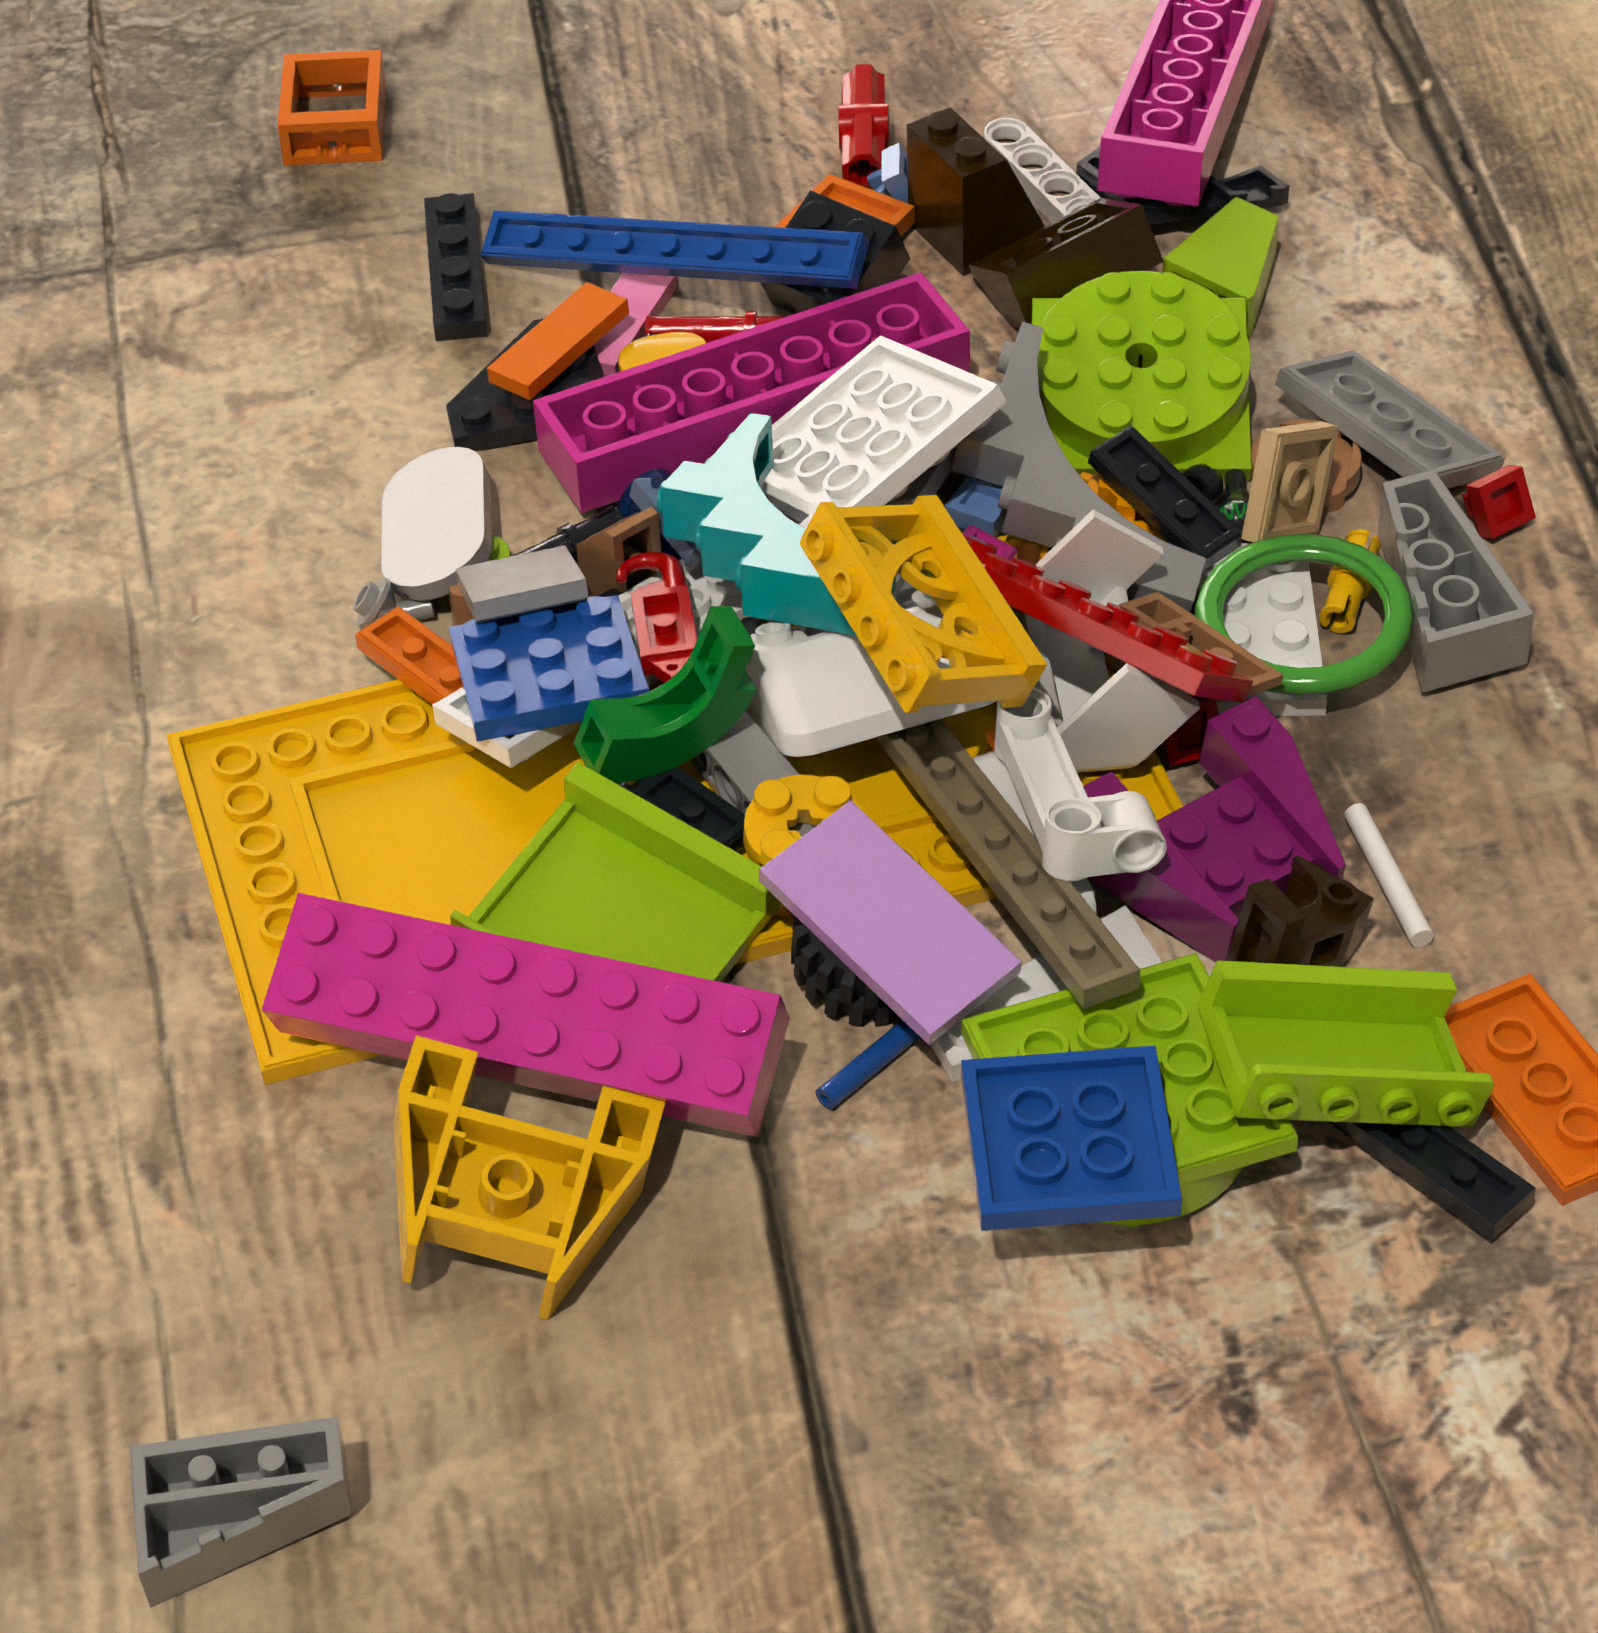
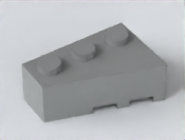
[130,1417,352,1608]

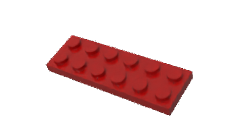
[965,535,1253,703]

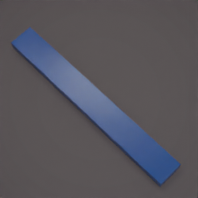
[480,210,870,289]

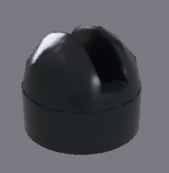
[1182,463,1223,504]

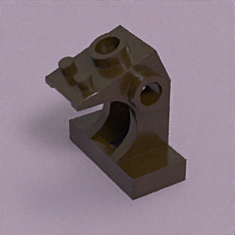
[1226,855,1374,967]

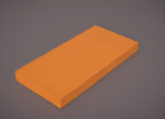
[1444,973,1598,1206]

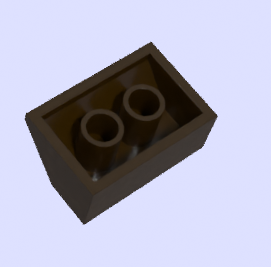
[969,198,1164,328]

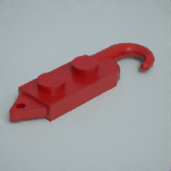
[616,552,697,683]

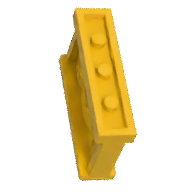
[800,495,1048,713]

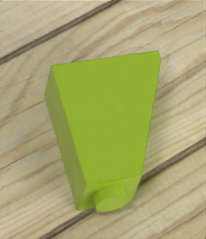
[1162,197,1279,338]

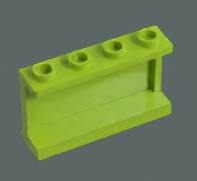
[1197,961,1494,1127]

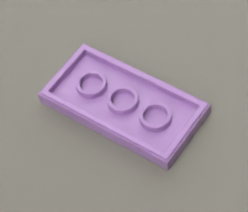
[758,800,1022,1045]

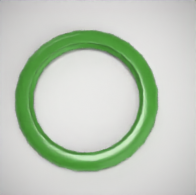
[1194,534,1414,696]

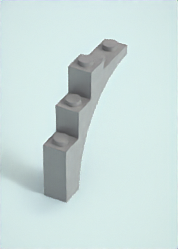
[951,321,1206,612]

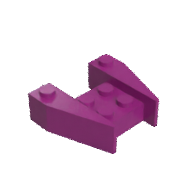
[1083,695,1346,962]

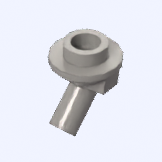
[353,577,436,628]

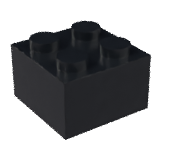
[760,190,910,314]

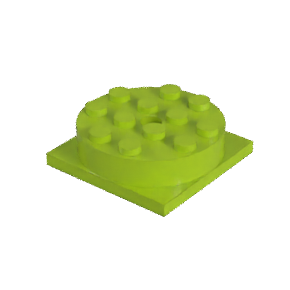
[1032,271,1251,481]
[961,953,1298,1227]

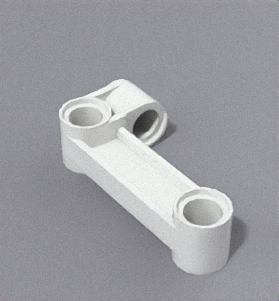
[994,688,1167,881]

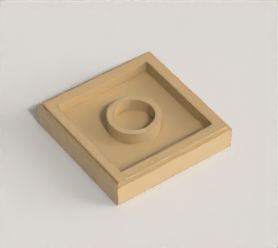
[1241,421,1338,543]

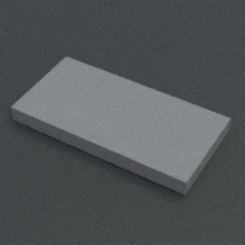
[1275,350,1505,489]

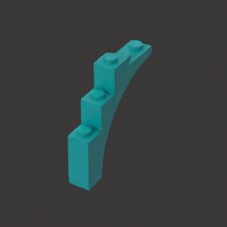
[656,413,896,636]

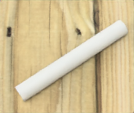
[1344,803,1434,947]

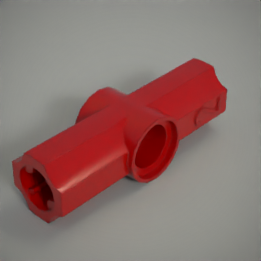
[838,64,889,189]

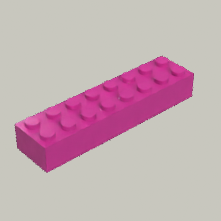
[1097,0,1275,206]
[533,272,970,513]
[261,893,790,1137]

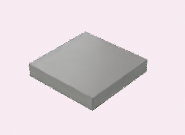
[455,545,589,623]

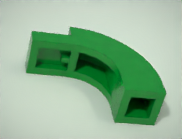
[573,606,757,783]

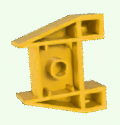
[393,1035,665,1320]

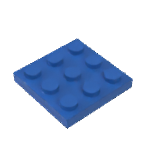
[449,595,649,742]
[961,1045,1182,1231]

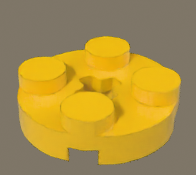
[743,774,863,866]

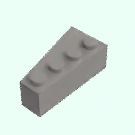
[1378,469,1534,693]

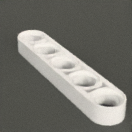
[984,118,1100,223]

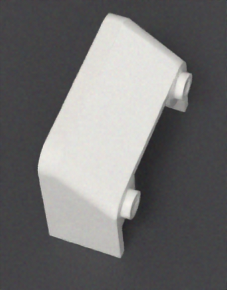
[1010,509,1200,773]
[745,590,996,757]

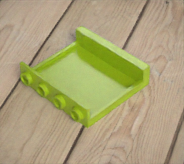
[450,762,779,982]

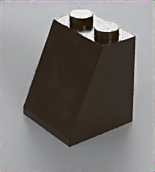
[907,107,1045,276]

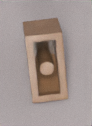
[576,507,661,596]

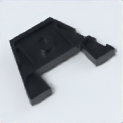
[1076,146,1289,225]

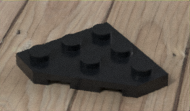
[446,318,603,451]

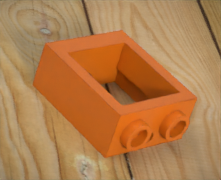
[277,50,387,165]

